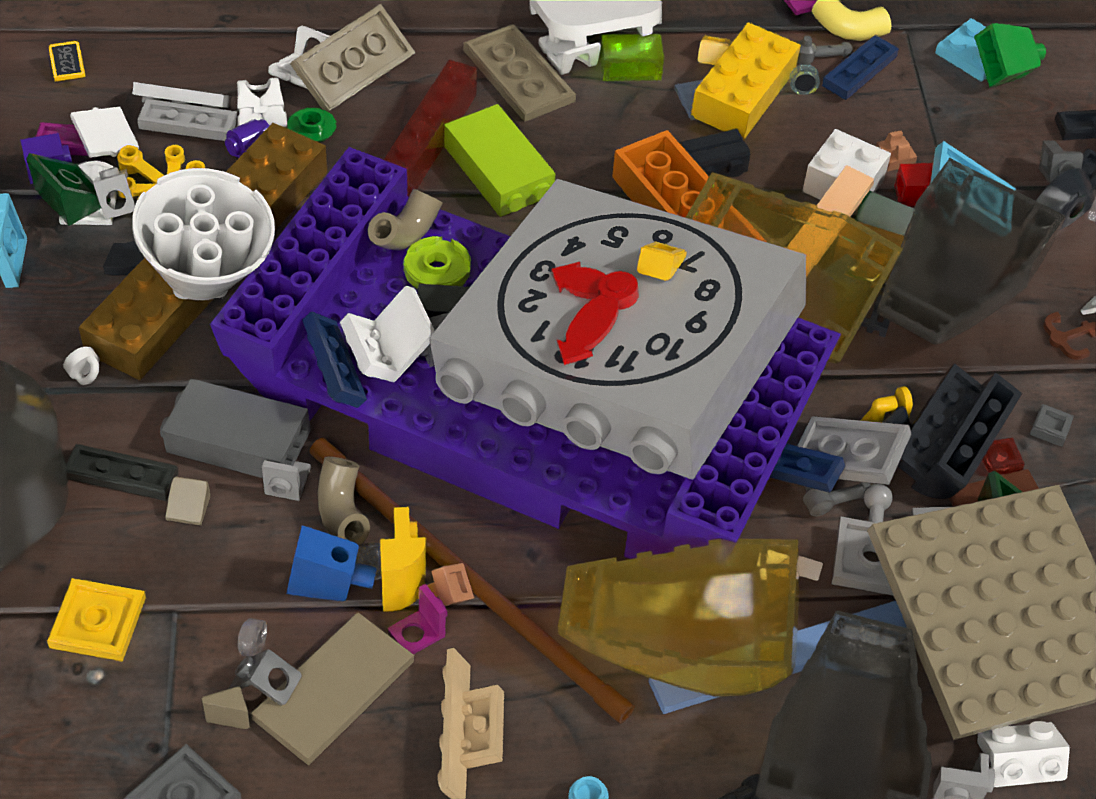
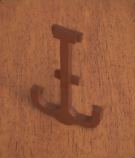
[1044,311,1096,360]

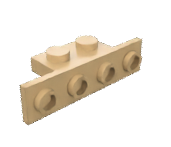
[438,648,504,799]

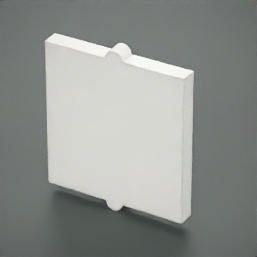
[70,107,139,158]

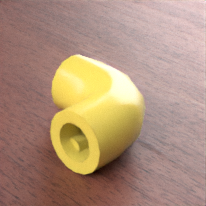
[812,0,892,41]

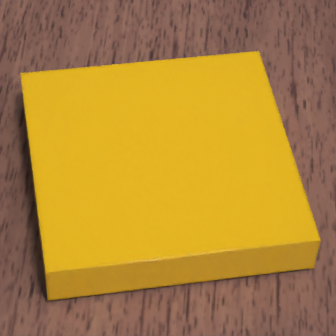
[47,578,146,662]

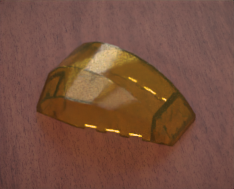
[685,172,903,364]
[558,538,799,697]

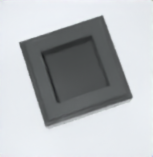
[1030,404,1074,447]

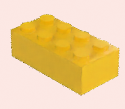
[691,23,801,140]

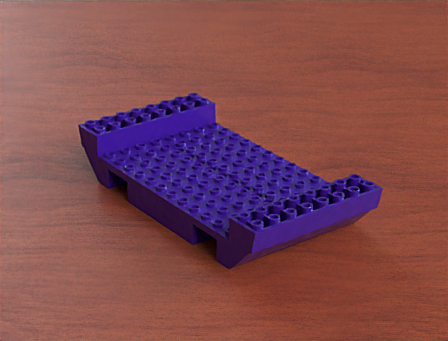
[210,147,841,570]

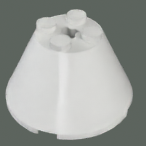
[132,168,275,300]

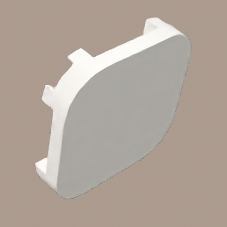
[530,0,662,48]

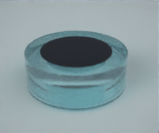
[789,64,820,95]

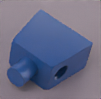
[286,526,377,601]

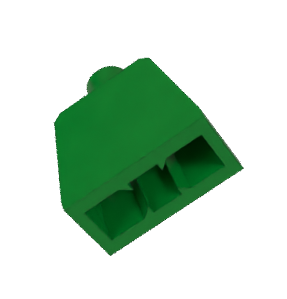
[974,23,1046,87]

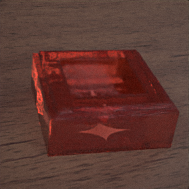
[982,437,1025,475]

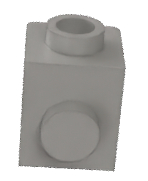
[933,753,995,799]

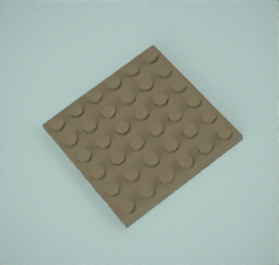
[867,485,1096,740]

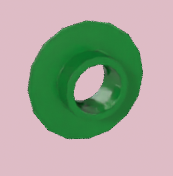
[288,108,336,142]

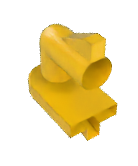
[860,386,913,423]

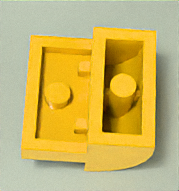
[380,507,426,612]

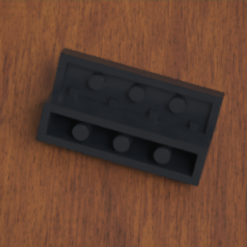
[897,364,1023,499]

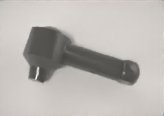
[796,36,852,65]
[803,482,871,517]

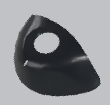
[1024,168,1095,231]

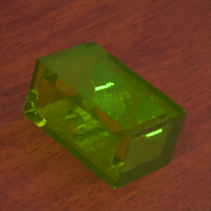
[600,34,664,81]

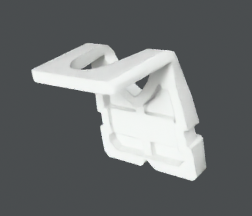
[268,26,330,89]
[539,35,601,75]
[237,78,287,128]

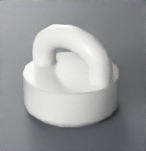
[63,347,100,385]

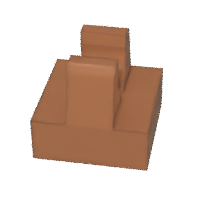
[876,131,917,172]
[427,563,474,606]

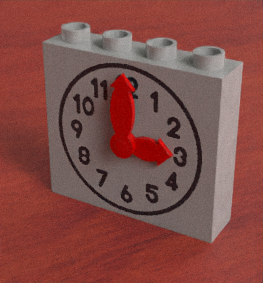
[429,179,806,480]

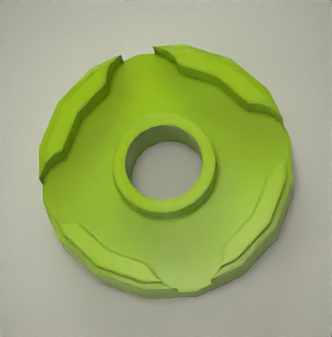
[403,236,471,289]

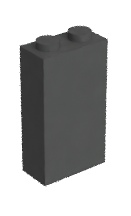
[160,379,311,478]

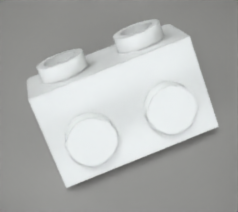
[977,721,1070,787]

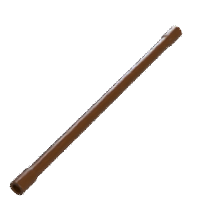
[309,438,635,724]

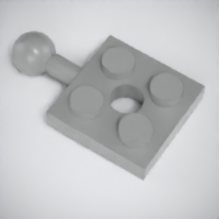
[831,484,894,596]

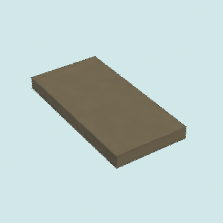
[290,4,415,112]
[463,24,576,122]
[251,612,414,766]

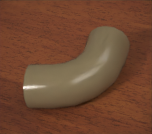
[368,189,443,251]
[318,456,370,546]

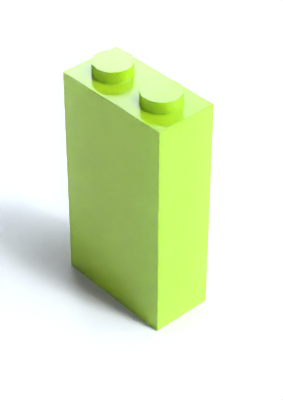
[444,104,555,217]

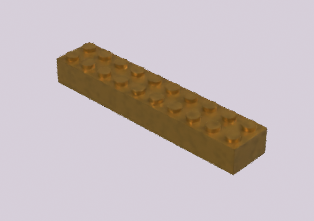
[79,123,327,380]

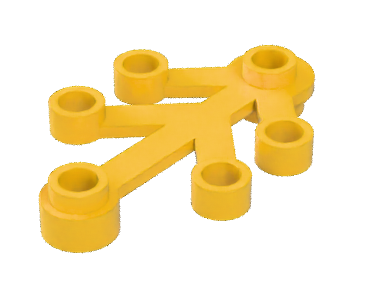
[117,145,205,199]

